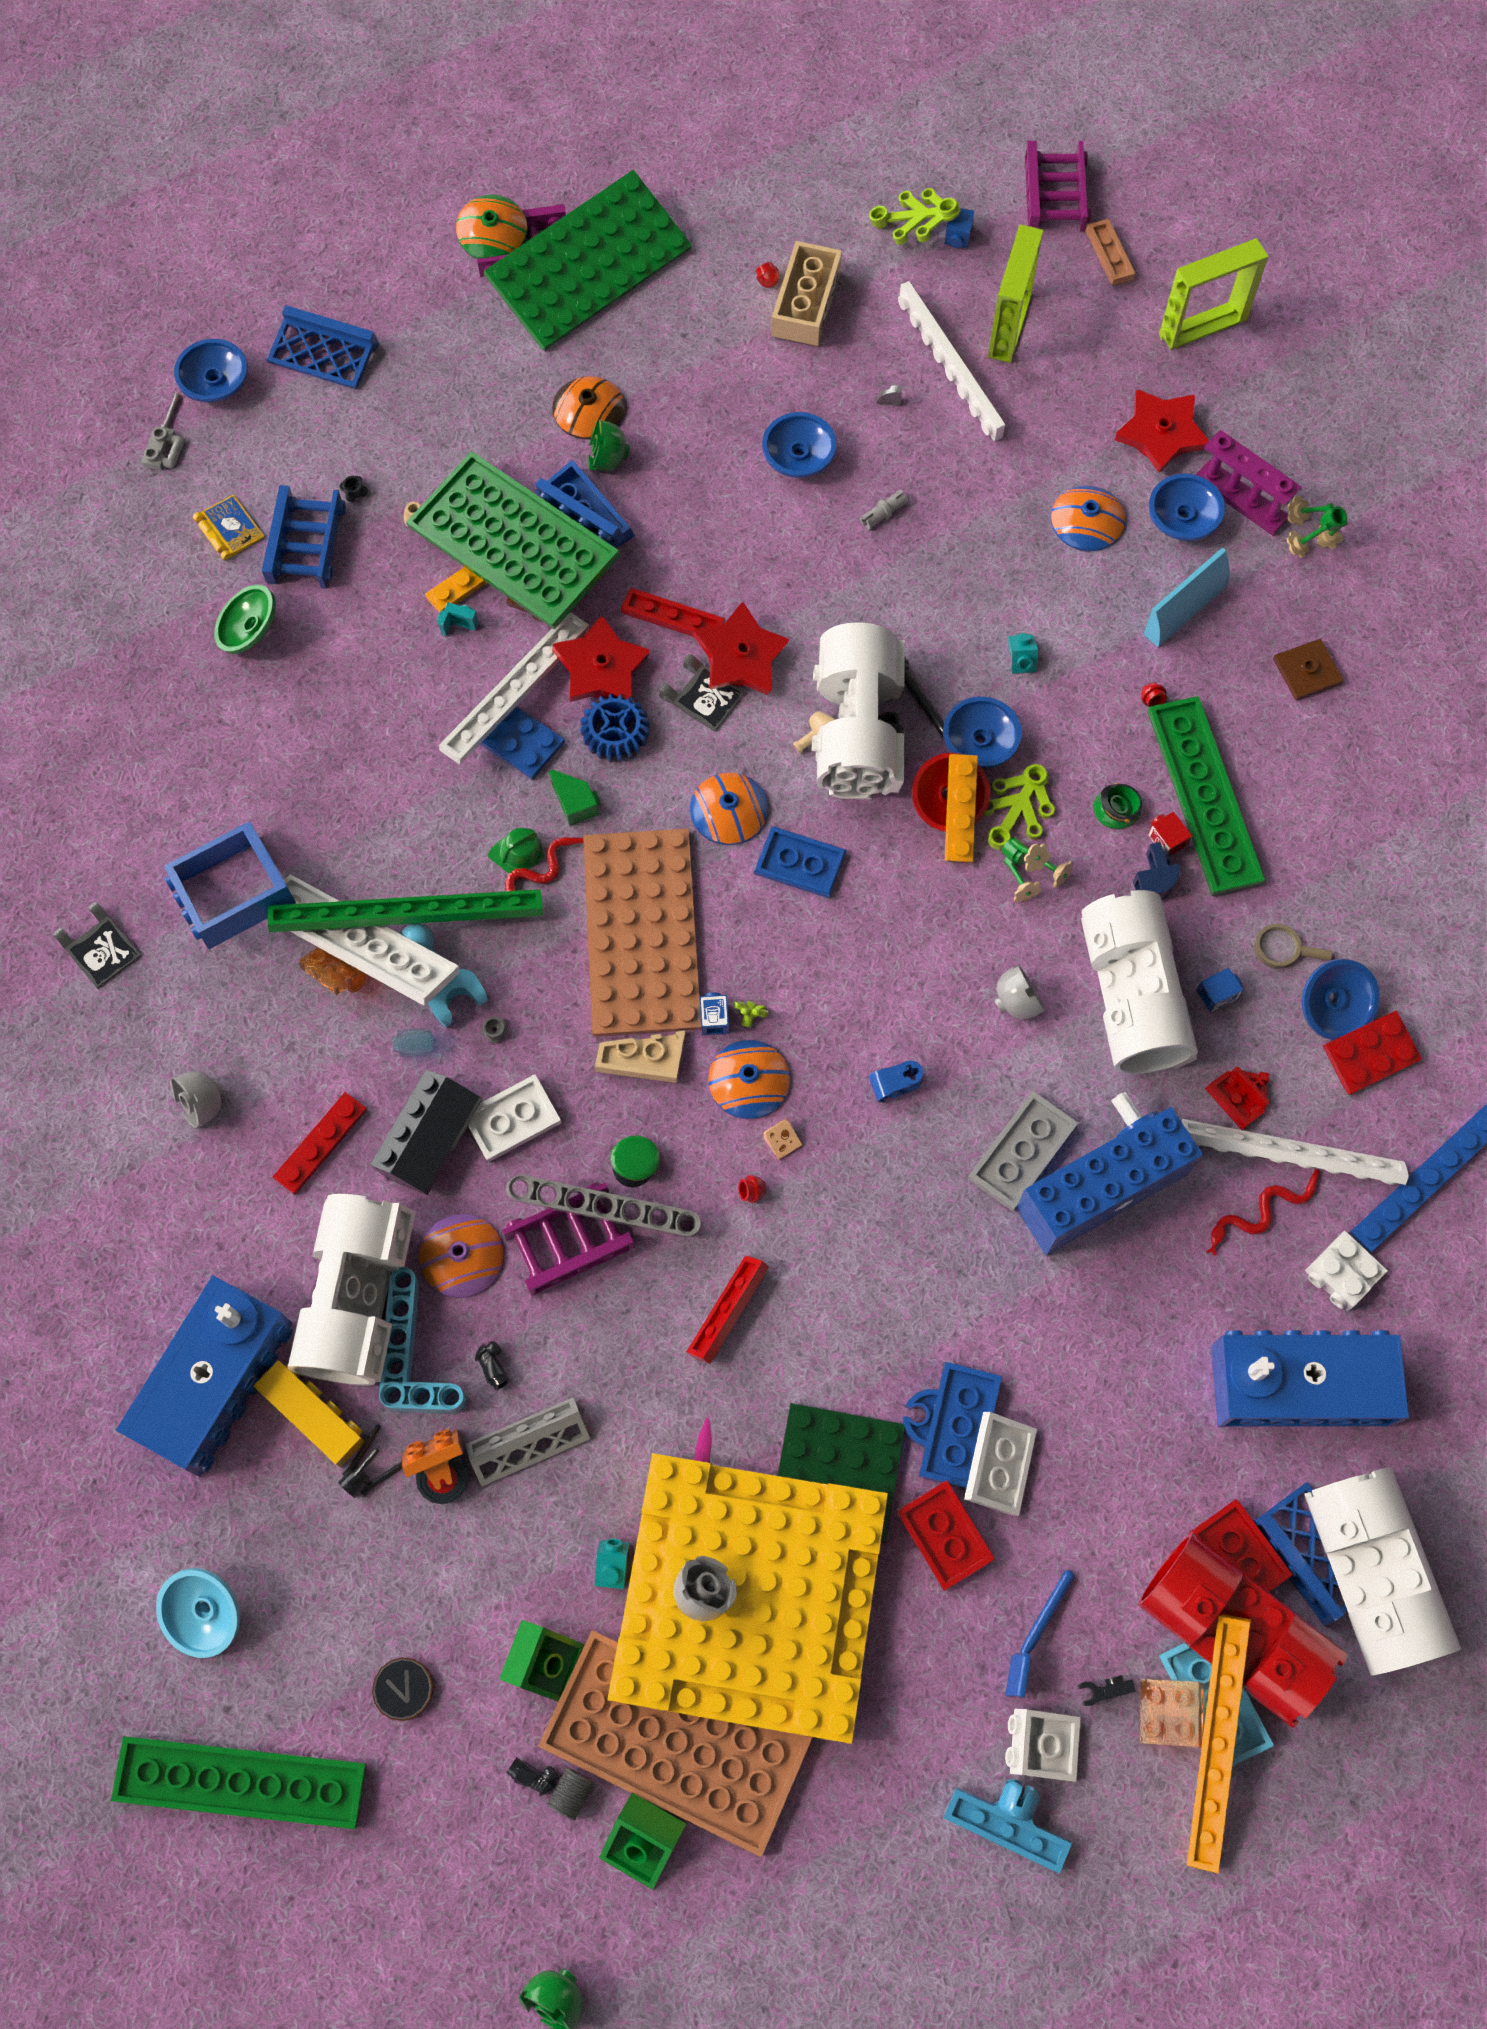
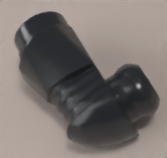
[475,1341,510,1390]
[506,1757,559,1796]

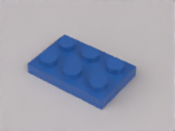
[481,706,565,780]

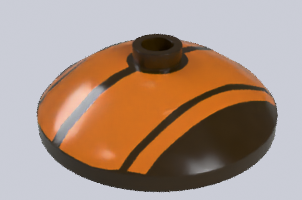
[552,376,625,439]

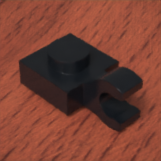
[1077,1675,1136,1706]

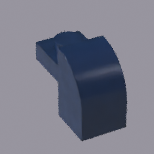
[1133,842,1179,900]

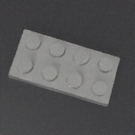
[967,1091,1078,1211]

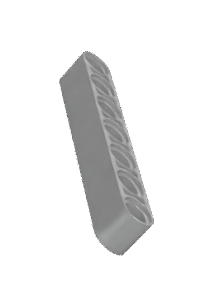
[506,1175,701,1237]

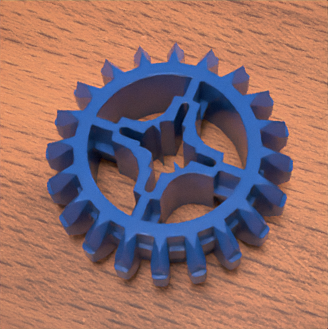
[580,693,650,762]

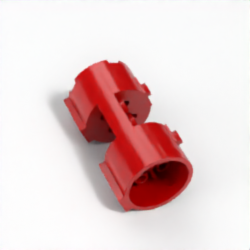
[1138,1532,1347,1728]

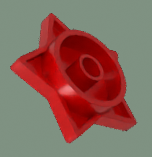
[1115,390,1209,472]
[693,602,789,695]
[552,616,650,702]

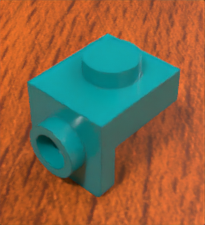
[437,602,479,636]
[1008,633,1038,674]
[594,1538,630,1589]

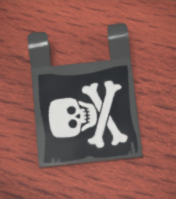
[659,654,744,732]
[53,902,141,989]

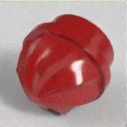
[756,262,779,288]
[1141,682,1167,707]
[738,1175,767,1203]

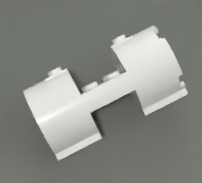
[812,623,905,799]
[1081,890,1198,1075]
[288,1194,416,1386]
[1304,1467,1461,1676]

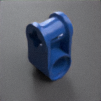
[868,1060,923,1103]

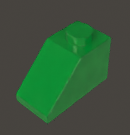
[548,770,601,826]

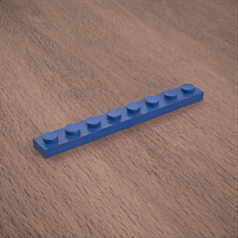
[1349,1104,1487,1254]

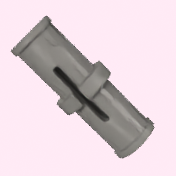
[860,490,909,530]

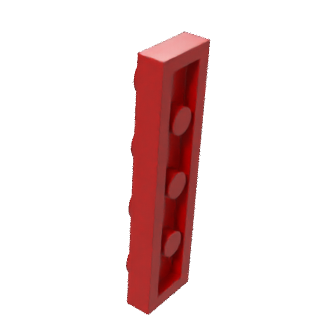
[621,587,725,637]
[272,1092,367,1195]
[686,1255,769,1364]

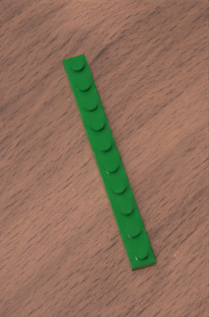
[268,889,543,933]

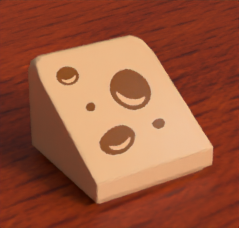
[764,1118,802,1160]

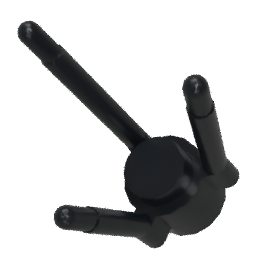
[338,1424,402,1498]

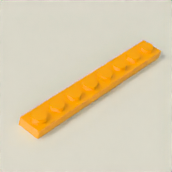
[1187,1613,1251,1873]

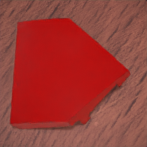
[1205,1067,1269,1130]

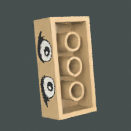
[772,241,842,346]

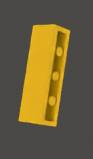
[254,1360,365,1468]

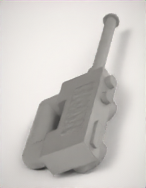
[141,393,185,471]

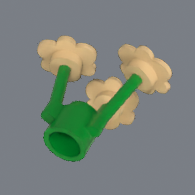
[1287,496,1348,558]
[1002,838,1073,903]

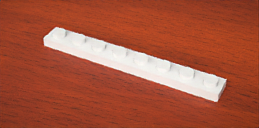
[898,281,1005,442]
[439,612,589,765]
[1182,1119,1409,1185]

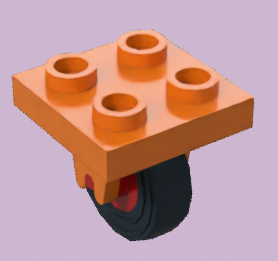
[402,1429,469,1504]

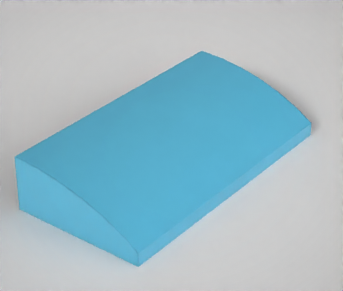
[1143,547,1230,647]
[1159,1643,1274,1766]

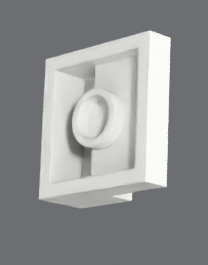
[1305,1230,1388,1311]
[1005,1709,1080,1782]

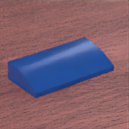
[535,459,635,548]

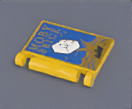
[193,495,265,561]

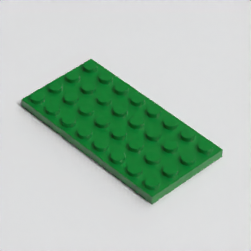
[484,169,692,351]
[406,451,621,630]

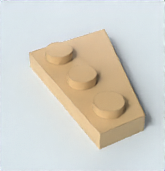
[595,1030,685,1083]

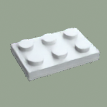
[468,1074,562,1163]
[964,1412,1037,1516]

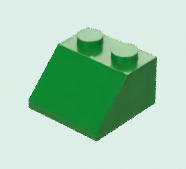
[499,1620,585,1702]
[599,1792,686,1890]

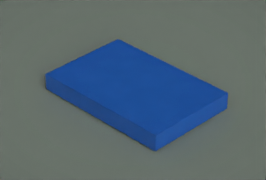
[754,826,846,898]

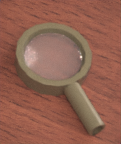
[1254,924,1332,969]

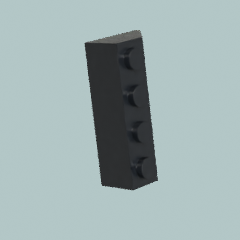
[370,1069,483,1195]

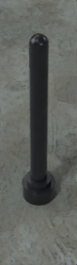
[904,656,944,739]

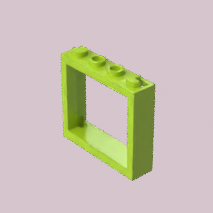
[988,224,1044,363]
[1159,238,1269,350]

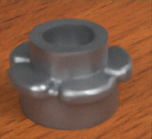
[481,1016,508,1043]

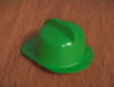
[487,828,545,874]

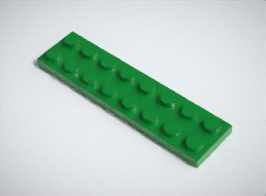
[1147,696,1265,896]
[111,1736,367,1829]

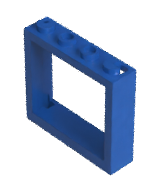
[164,821,296,949]

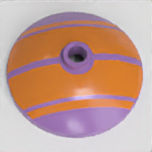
[419,1214,504,1298]

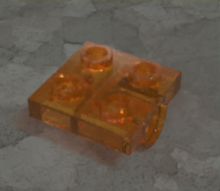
[299,947,366,995]
[1140,1679,1203,1748]

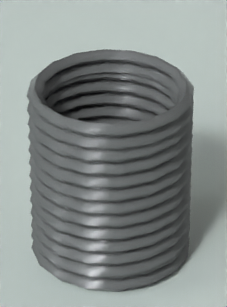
[547,1768,595,1821]

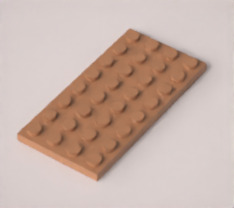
[583,828,701,1037]
[538,1630,812,1858]

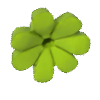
[734,1001,769,1027]

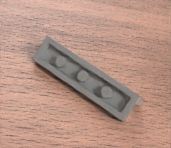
[465,1398,590,1486]

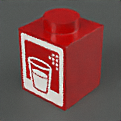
[1148,811,1192,857]

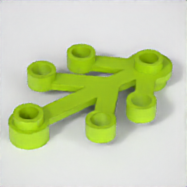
[869,188,961,245]
[983,764,1055,850]

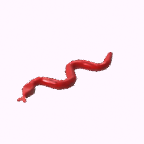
[505,837,584,891]
[1206,1169,1320,1256]

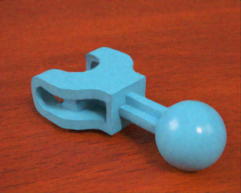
[401,923,488,1028]

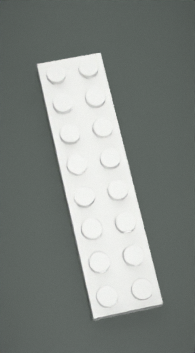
[284,874,459,1006]

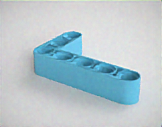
[379,1267,467,1414]

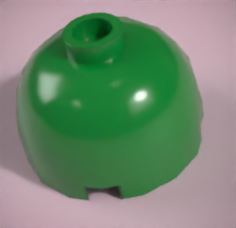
[588,420,630,472]
[518,1969,584,2029]

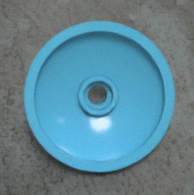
[156,1568,240,1658]

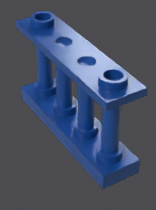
[535,477,625,545]
[262,485,346,589]

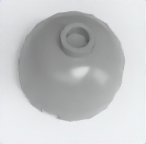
[995,964,1045,1020]
[170,1071,223,1128]
[674,1556,737,1622]

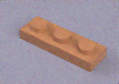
[1085,219,1135,286]

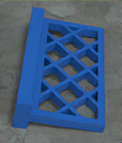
[267,305,379,389]
[1253,1482,1347,1626]

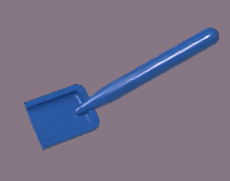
[1005,1570,1075,1698]

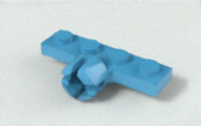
[944,1779,1072,1874]

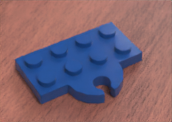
[902,1362,1002,1489]

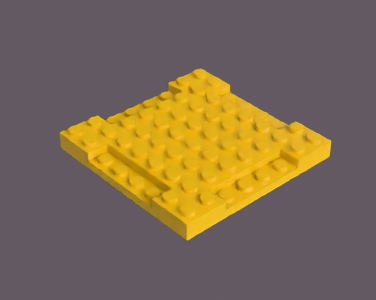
[608,1453,888,1744]

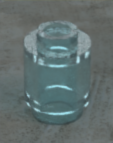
[392,1028,434,1057]

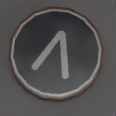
[372,1657,434,1721]

